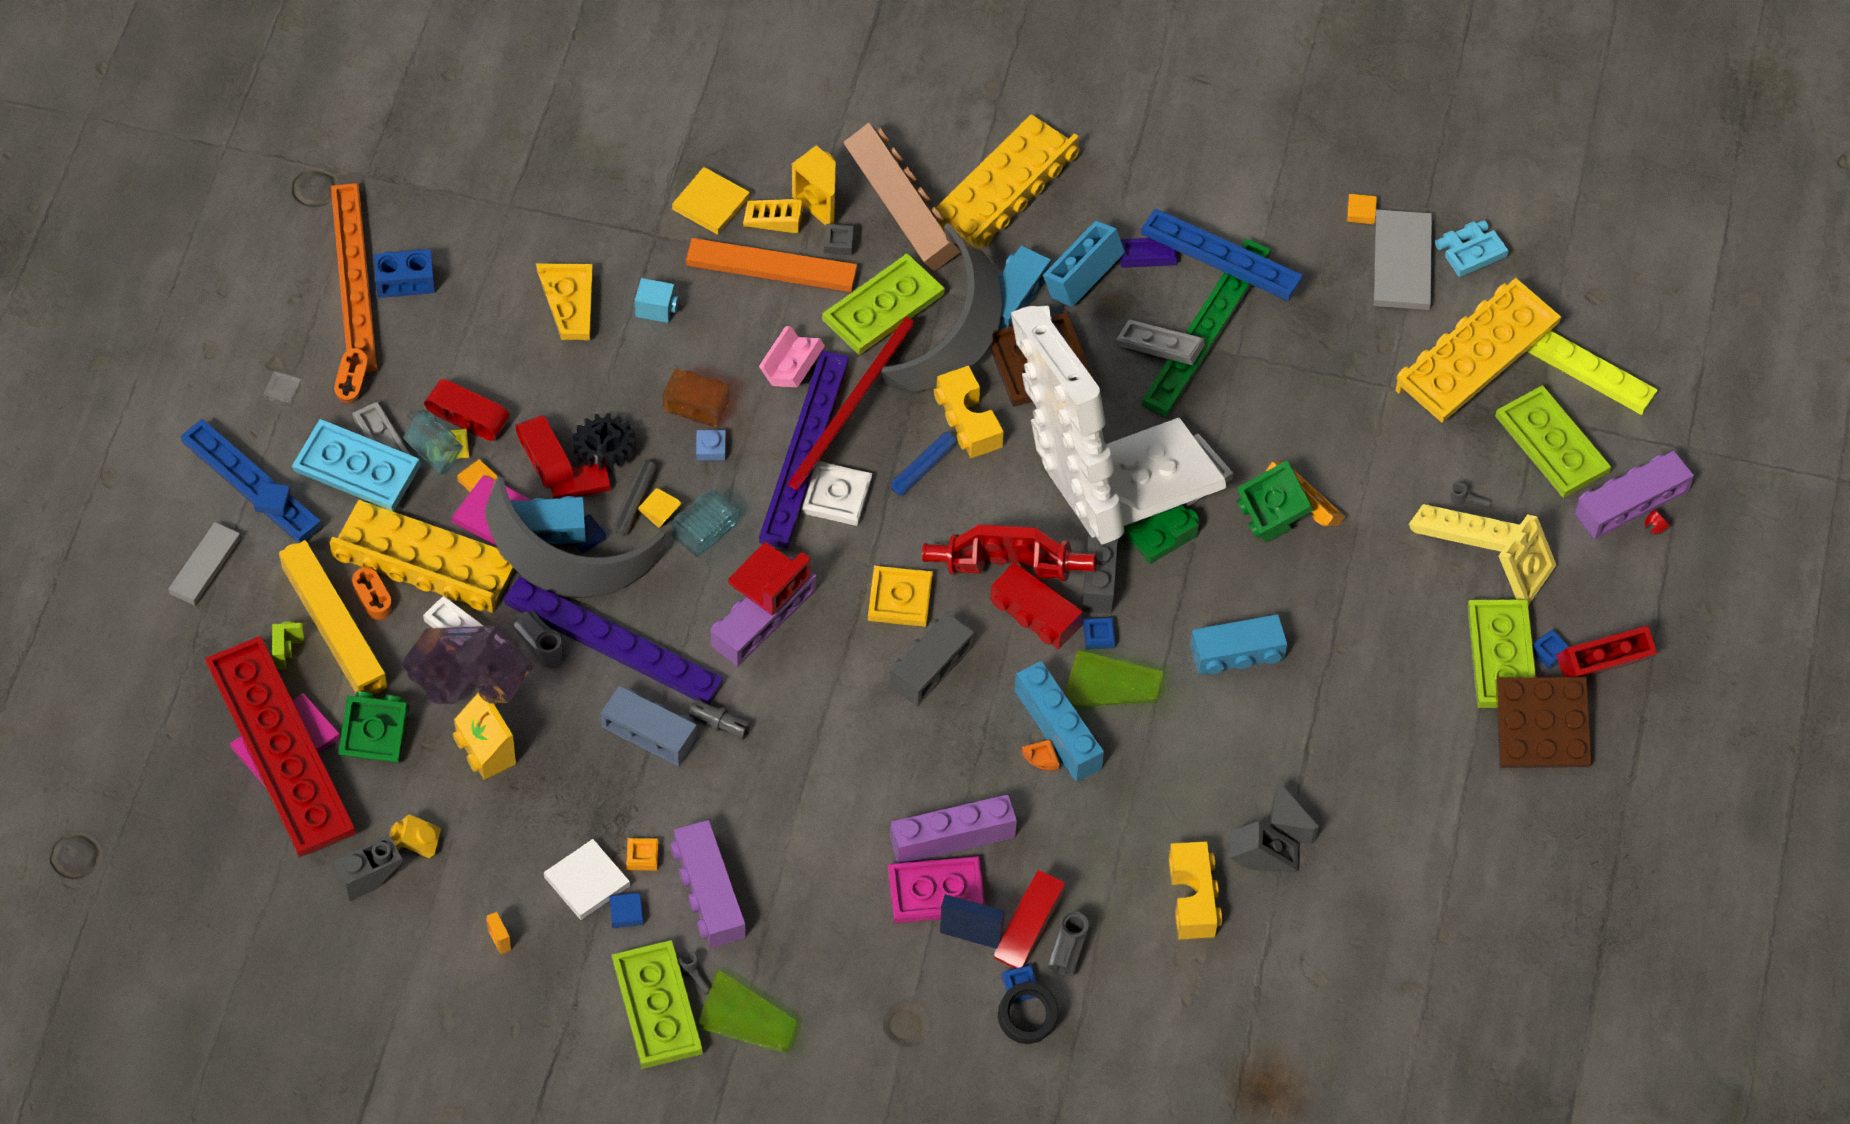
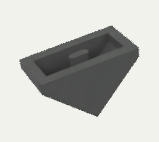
[1270,783,1319,844]

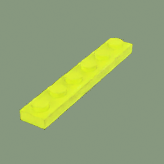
[1527,331,1658,415]

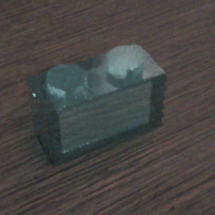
[672,489,739,557]

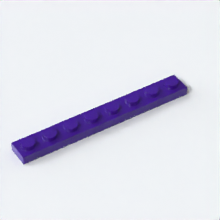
[759,350,849,549]
[504,577,723,705]

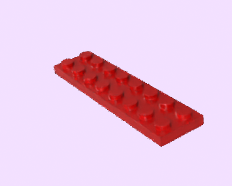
[205,636,356,858]

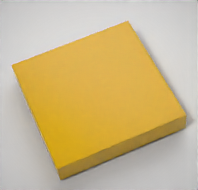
[672,167,750,235]
[868,565,933,627]

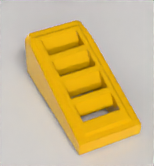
[743,199,803,234]

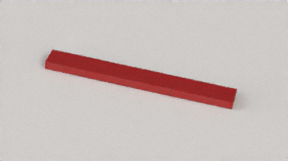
[788,316,914,490]

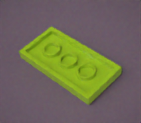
[822,254,945,355]
[1495,385,1611,499]
[1467,600,1536,708]
[611,940,703,1069]

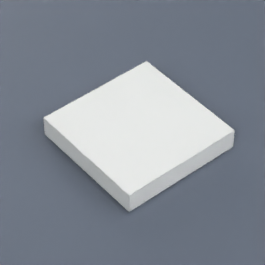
[801,461,872,526]
[544,839,630,920]

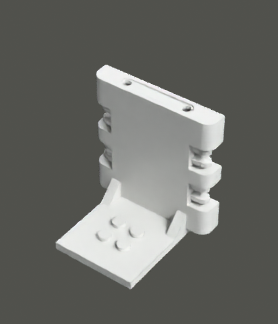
[1011,306,1226,545]

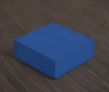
[254,482,290,516]
[1083,617,1115,650]
[1532,629,1570,670]
[609,893,643,928]
[1001,965,1037,1003]

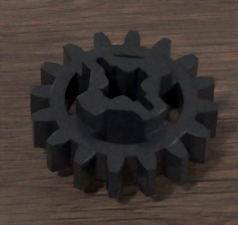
[573,413,636,470]

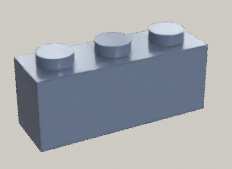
[600,686,697,767]

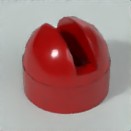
[1644,509,1670,535]

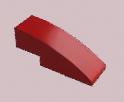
[994,870,1065,969]

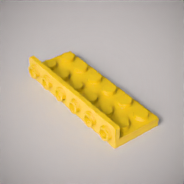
[936,114,1080,248]
[1395,278,1561,423]
[330,500,515,613]

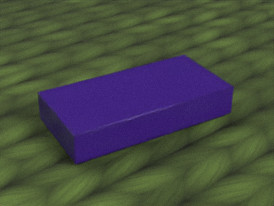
[1120,238,1177,268]

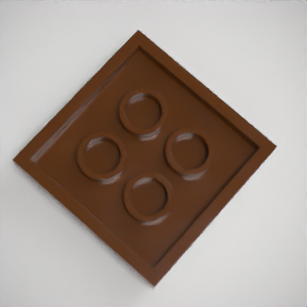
[990,313,1095,407]
[1495,677,1591,768]

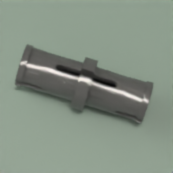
[689,699,751,740]

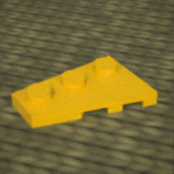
[536,263,593,340]

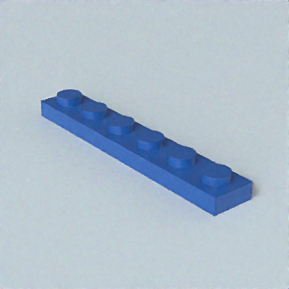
[1141,208,1303,301]
[181,419,322,543]

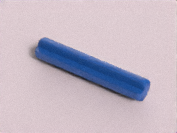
[891,432,956,495]

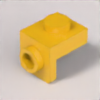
[389,814,441,858]

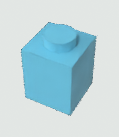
[635,278,679,323]

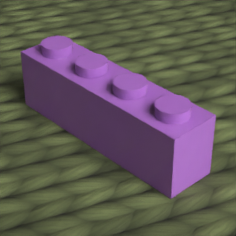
[1575,451,1694,540]
[711,556,816,667]
[890,795,1017,863]
[670,820,745,948]

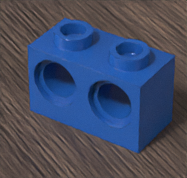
[374,249,435,298]

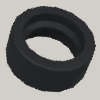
[997,982,1059,1044]

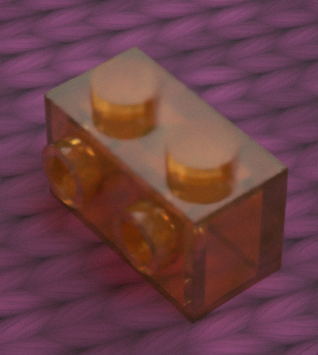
[662,368,729,428]

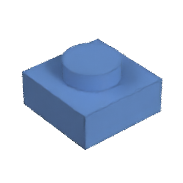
[696,430,726,460]

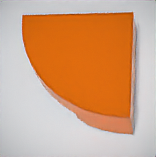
[1021,739,1060,771]

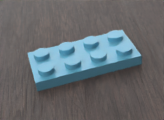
[292,419,422,512]

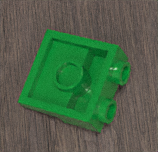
[1236,460,1314,543]
[1124,505,1199,564]
[338,692,410,764]

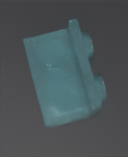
[403,410,463,474]

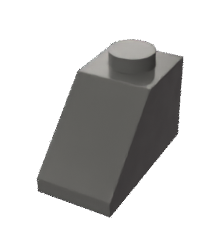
[1230,821,1298,872]

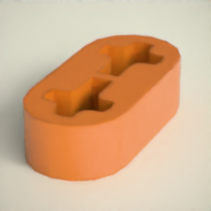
[334,348,368,404]
[352,568,392,620]

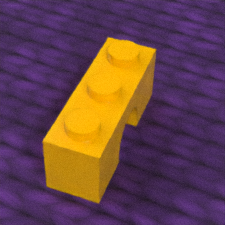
[934,365,1004,459]
[1169,842,1222,940]

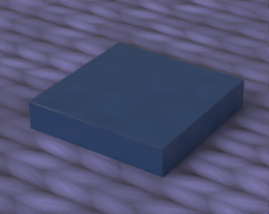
[940,894,1005,949]

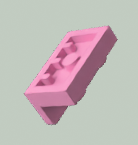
[759,326,825,388]

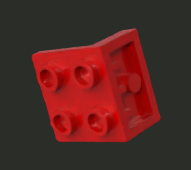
[728,542,811,616]

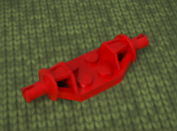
[922,524,1098,582]

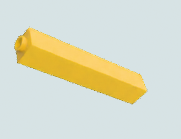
[279,540,387,694]

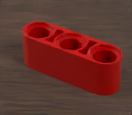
[424,379,510,441]
[515,415,574,488]

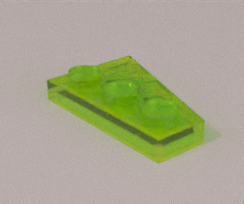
[1065,650,1164,707]
[698,969,797,1053]

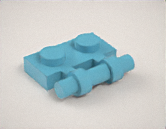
[1435,220,1509,277]

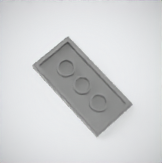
[1373,209,1432,310]

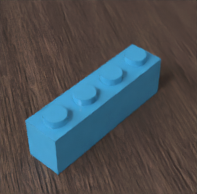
[1014,661,1104,782]

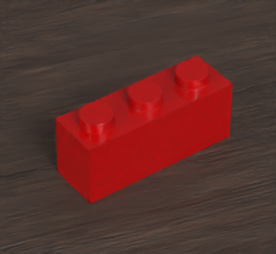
[990,562,1083,650]
[1556,626,1657,677]

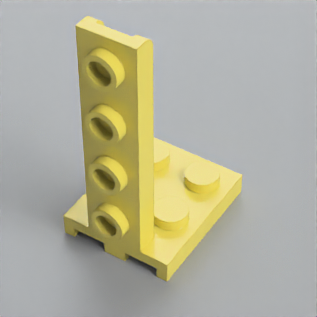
[1409,504,1556,606]

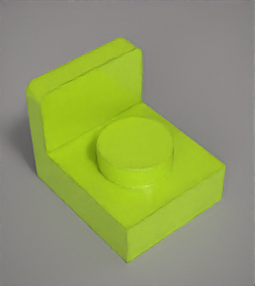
[272,621,304,670]

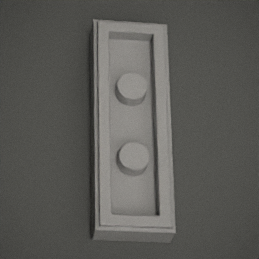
[1116,319,1205,365]
[352,401,410,455]
[168,522,241,606]

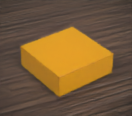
[1347,194,1377,224]
[457,459,498,492]
[626,838,659,871]
[486,911,511,955]

